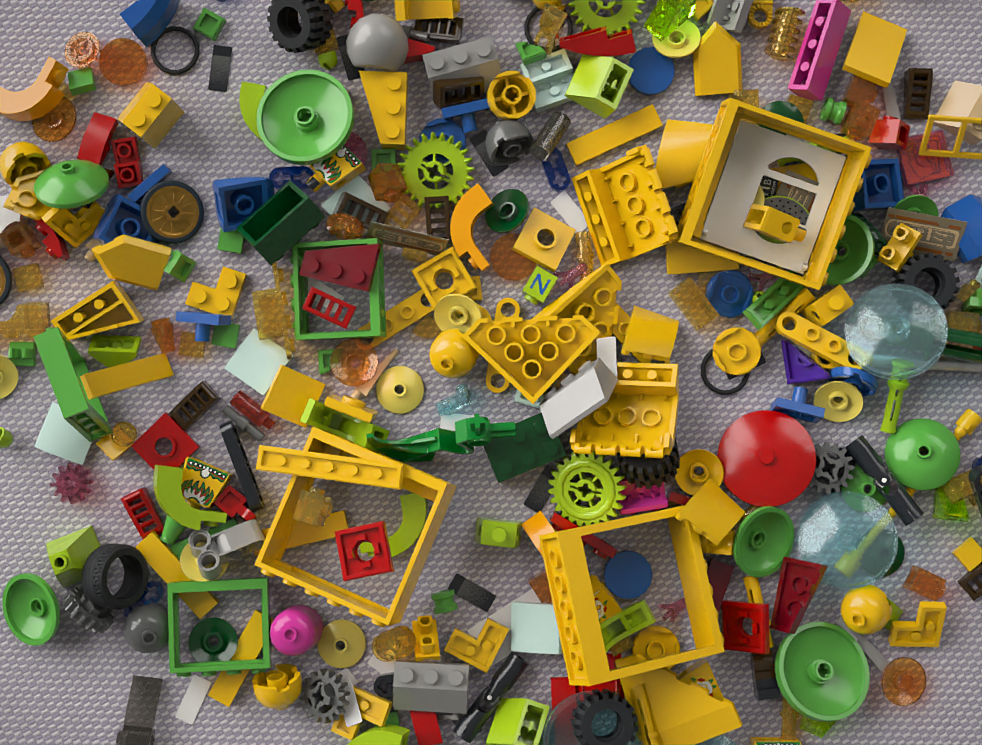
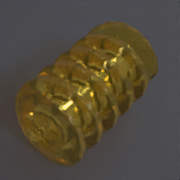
[764,6,806,61]
[372,626,416,662]

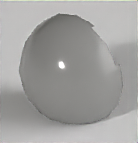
[346,13,409,72]

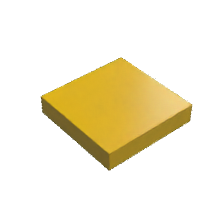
[260,364,326,428]

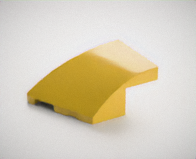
[655,119,714,189]
[621,305,679,362]
[675,478,745,545]

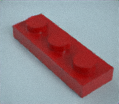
[549,511,618,559]

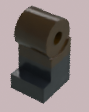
[750,651,781,701]

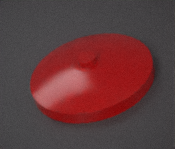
[717,410,816,507]

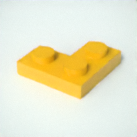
[41,201,105,248]
[185,266,247,320]
[888,601,947,647]
[444,617,509,673]
[331,685,393,740]

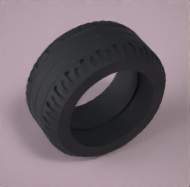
[82,544,149,610]

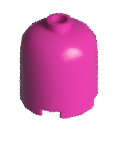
[270,604,324,656]

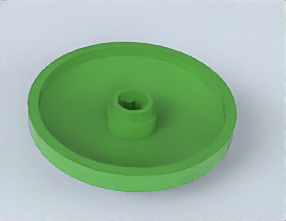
[256,69,354,165]
[775,621,870,722]

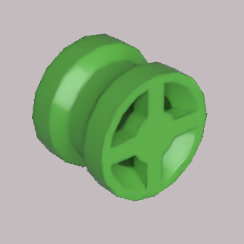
[820,97,847,125]
[431,589,458,614]

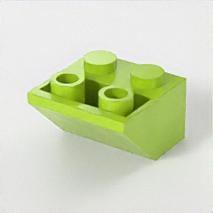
[564,54,634,119]
[485,698,550,745]

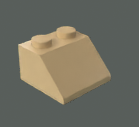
[933,80,982,146]

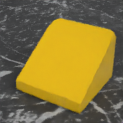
[96,426,133,461]

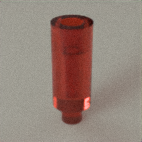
[230,390,275,430]

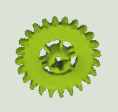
[567,0,646,35]
[396,132,475,209]
[548,451,627,527]

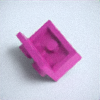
[618,478,668,515]

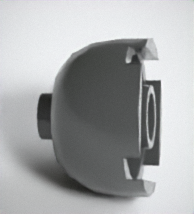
[485,120,535,166]
[124,603,169,653]

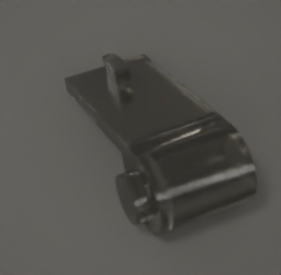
[116,675,163,745]

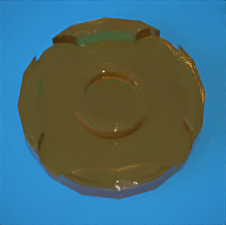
[99,38,148,87]
[490,233,537,281]

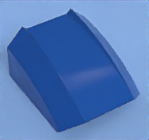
[120,0,180,48]
[853,159,905,212]
[212,177,275,232]
[93,194,159,244]
[940,194,982,263]

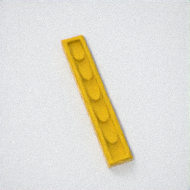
[256,445,405,490]

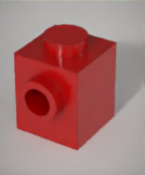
[868,116,910,150]

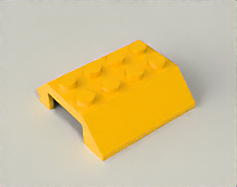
[571,145,678,266]
[570,361,679,458]

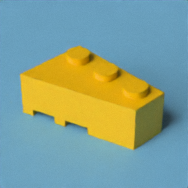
[359,71,409,150]
[51,280,145,340]

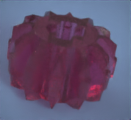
[50,462,94,504]

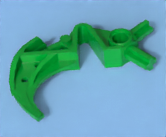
[366,414,516,462]

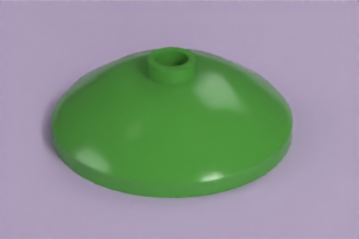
[34,159,109,209]
[818,215,875,286]
[885,418,960,491]
[733,506,794,577]
[2,573,60,646]

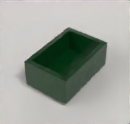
[236,180,325,265]
[484,412,566,483]

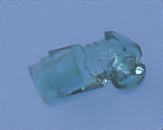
[436,384,473,417]

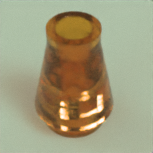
[150,317,176,354]

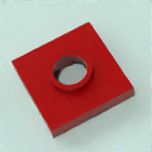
[131,412,201,470]
[334,521,394,582]
[722,600,770,654]

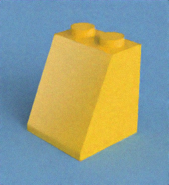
[117,82,184,149]

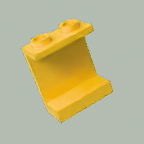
[394,0,460,21]

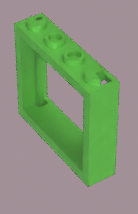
[290,238,386,341]
[33,327,113,442]
[167,577,272,677]

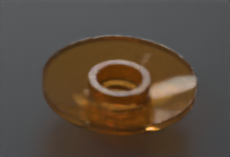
[32,97,77,142]
[330,338,379,386]
[881,657,926,706]

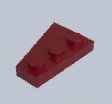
[299,243,382,292]
[770,557,828,634]

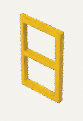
[918,114,982,160]

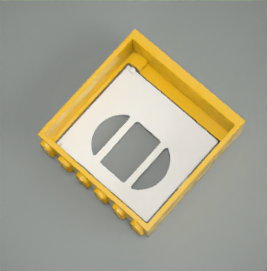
[674,98,872,290]

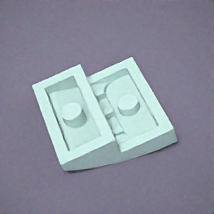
[520,49,574,113]
[321,175,391,239]
[224,328,294,396]
[34,401,92,465]
[511,601,562,654]

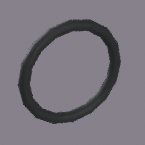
[524,7,573,52]
[151,26,200,75]
[701,349,750,395]

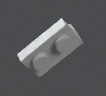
[707,0,754,33]

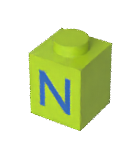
[522,266,558,305]

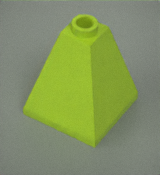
[46,525,109,588]

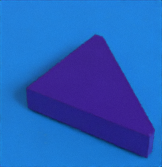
[781,340,831,385]

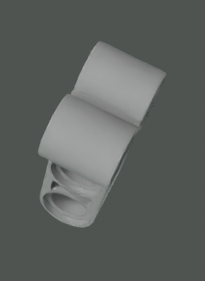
[188,520,265,580]

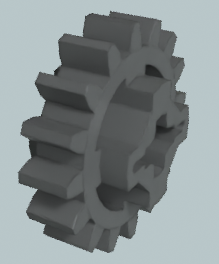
[808,442,855,494]
[63,587,115,634]
[300,669,350,724]

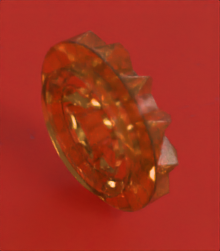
[64,32,102,70]
[325,213,365,240]

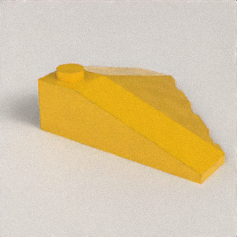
[532,263,622,376]
[462,315,601,404]
[615,654,743,745]

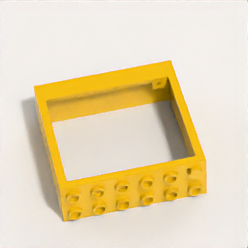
[255,427,457,628]
[539,505,725,686]

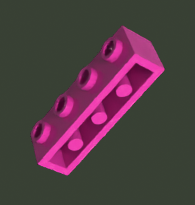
[787,0,851,101]

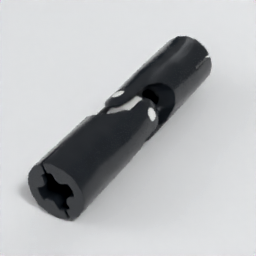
[845,435,924,526]
[453,651,529,743]

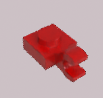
[213,485,257,521]

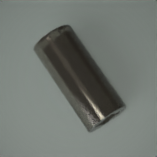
[530,111,571,161]

